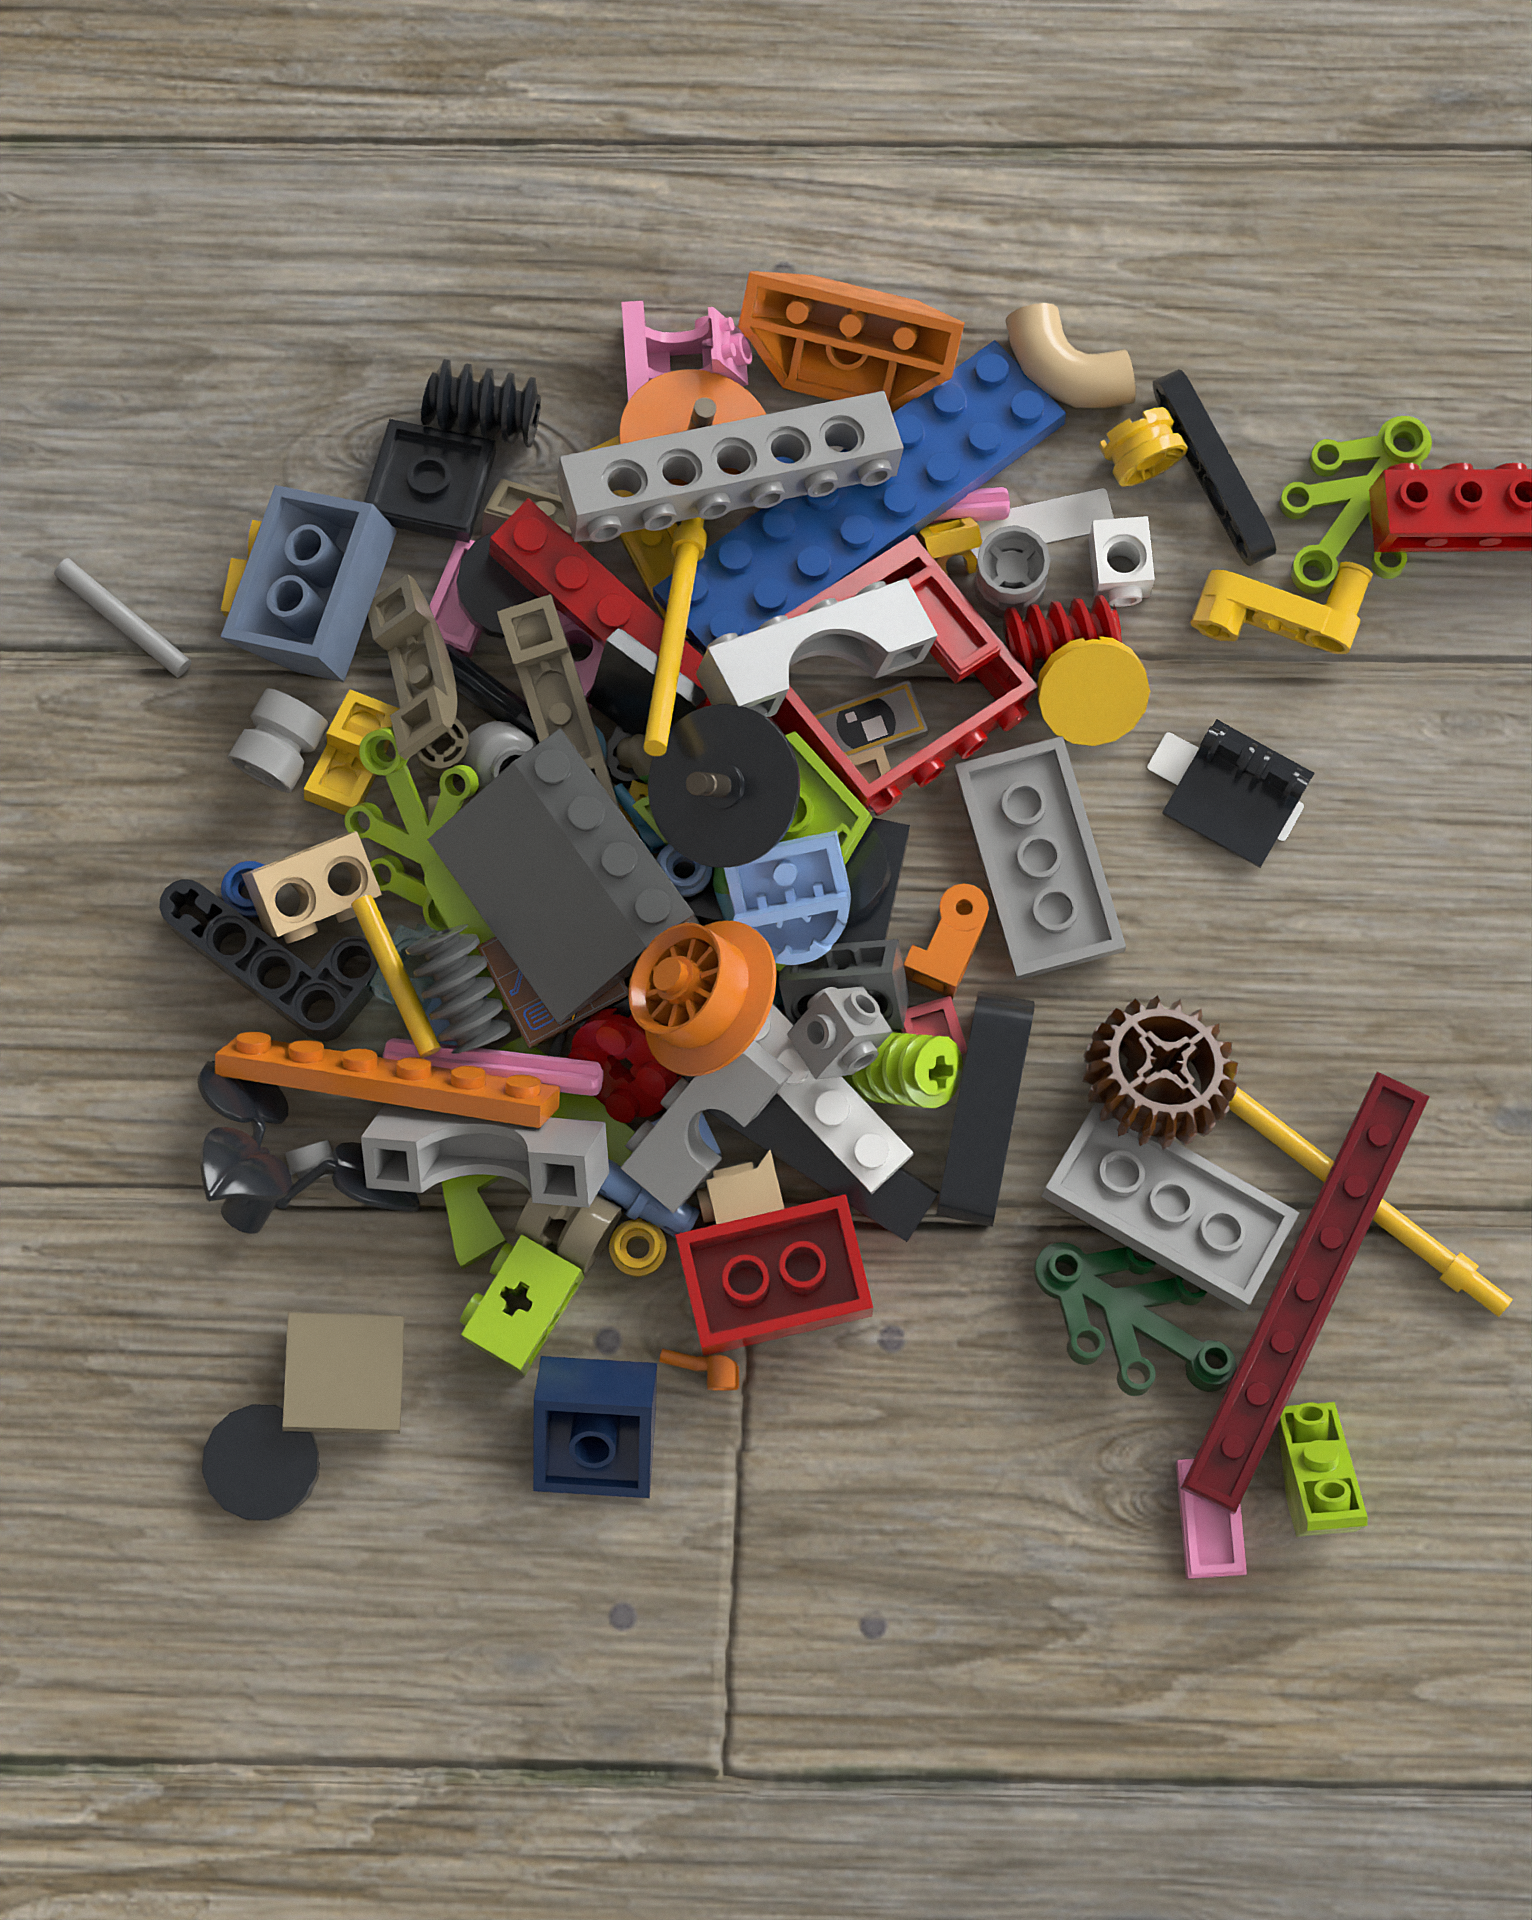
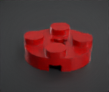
[566,1009,681,1123]

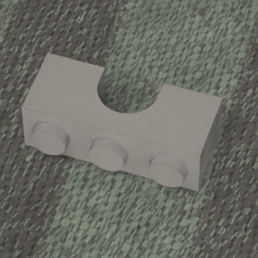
[621,1040,793,1213]

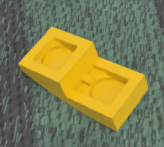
[304,689,400,815]

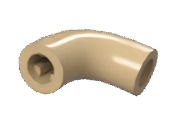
[1005,303,1136,408]

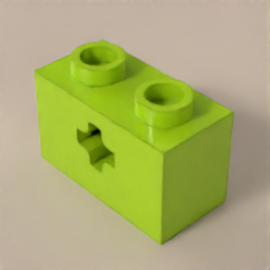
[459,1234,585,1376]

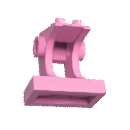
[621,301,752,401]

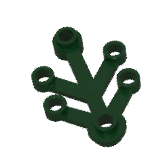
[1034,1242,1236,1396]

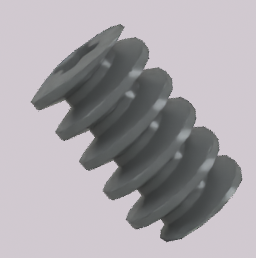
[405,924,511,1054]

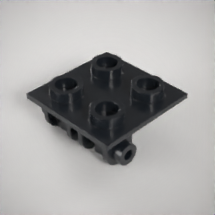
[1162,719,1315,868]

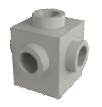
[787,986,893,1080]

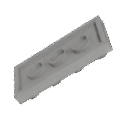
[954,736,1126,981]
[1041,1103,1300,1313]

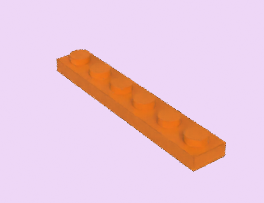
[215,1032,560,1128]

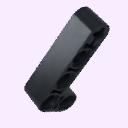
[159,879,384,1042]
[936,991,1035,1227]

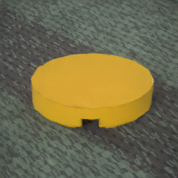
[1037,637,1150,746]

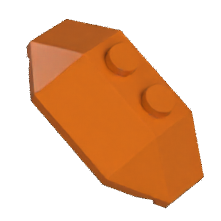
[738,271,965,412]

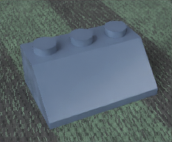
[221,485,397,682]

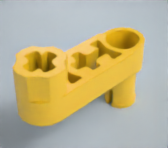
[1190,561,1373,654]

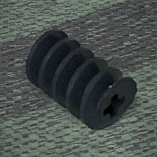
[421,359,541,448]

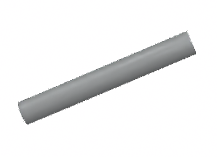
[54,558,191,678]

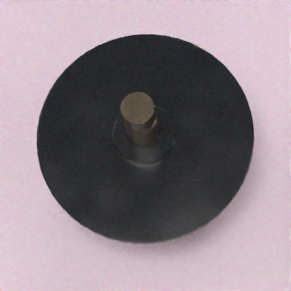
[648,704,800,868]

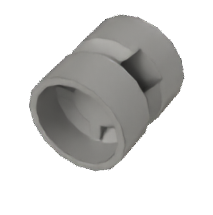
[974,525,1050,618]
[227,688,329,793]

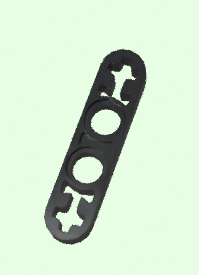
[1153,369,1276,566]

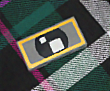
[813,680,928,756]

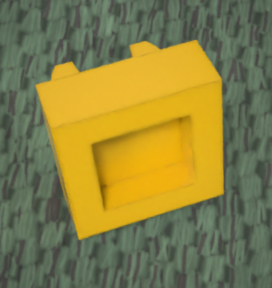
[917,517,982,576]

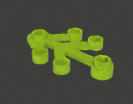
[1279,416,1432,594]
[344,727,479,932]

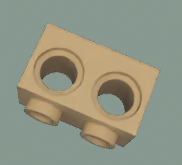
[242,831,382,944]

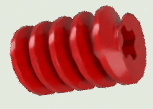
[1003,595,1122,676]

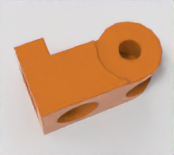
[903,883,989,999]

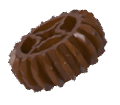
[1082,995,1238,1150]

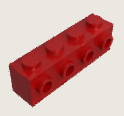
[1369,463,1532,552]

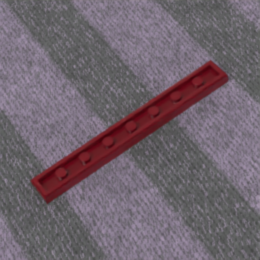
[1180,1071,1430,1515]

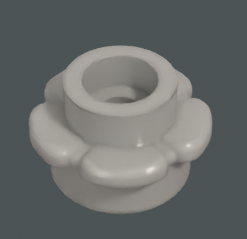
[285,1140,334,1179]

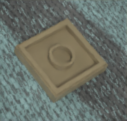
[283,1312,405,1434]

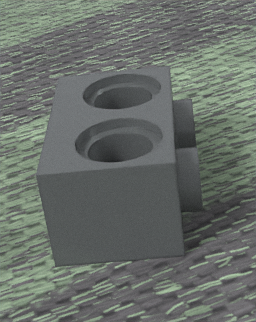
[779,939,910,1029]

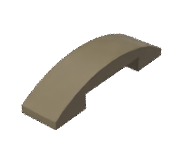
[368,574,457,760]
[497,594,619,808]

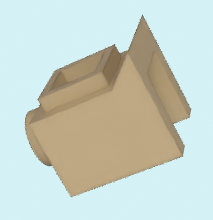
[696,1150,785,1225]

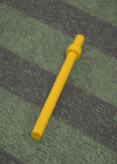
[643,517,707,756]
[1228,1086,1513,1317]

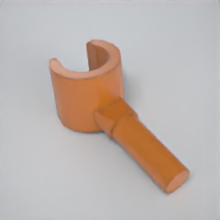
[659,1348,739,1391]

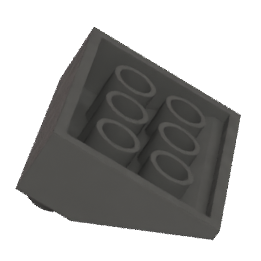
[428,728,700,1025]

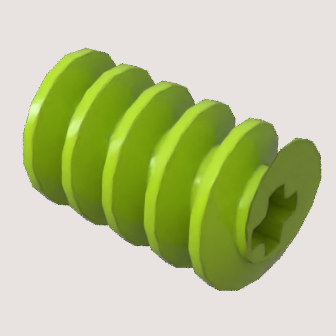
[842,1032,963,1108]

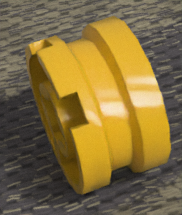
[1099,407,1188,487]

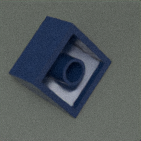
[533,1356,657,1499]

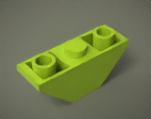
[1278,1402,1368,1537]

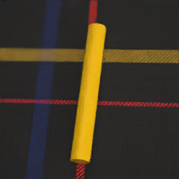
[351,895,441,1058]

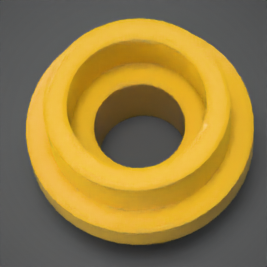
[609,1219,667,1277]

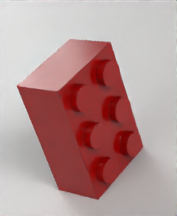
[675,1194,874,1356]

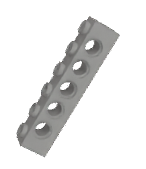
[557,391,904,543]

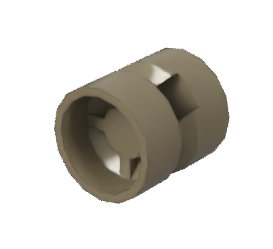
[515,1194,623,1274]

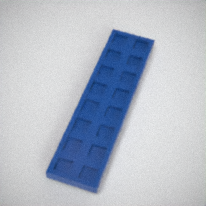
[653,340,1066,655]

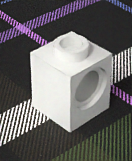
[1088,516,1155,607]

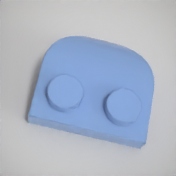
[724,830,851,965]

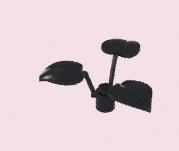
[197,1061,420,1234]

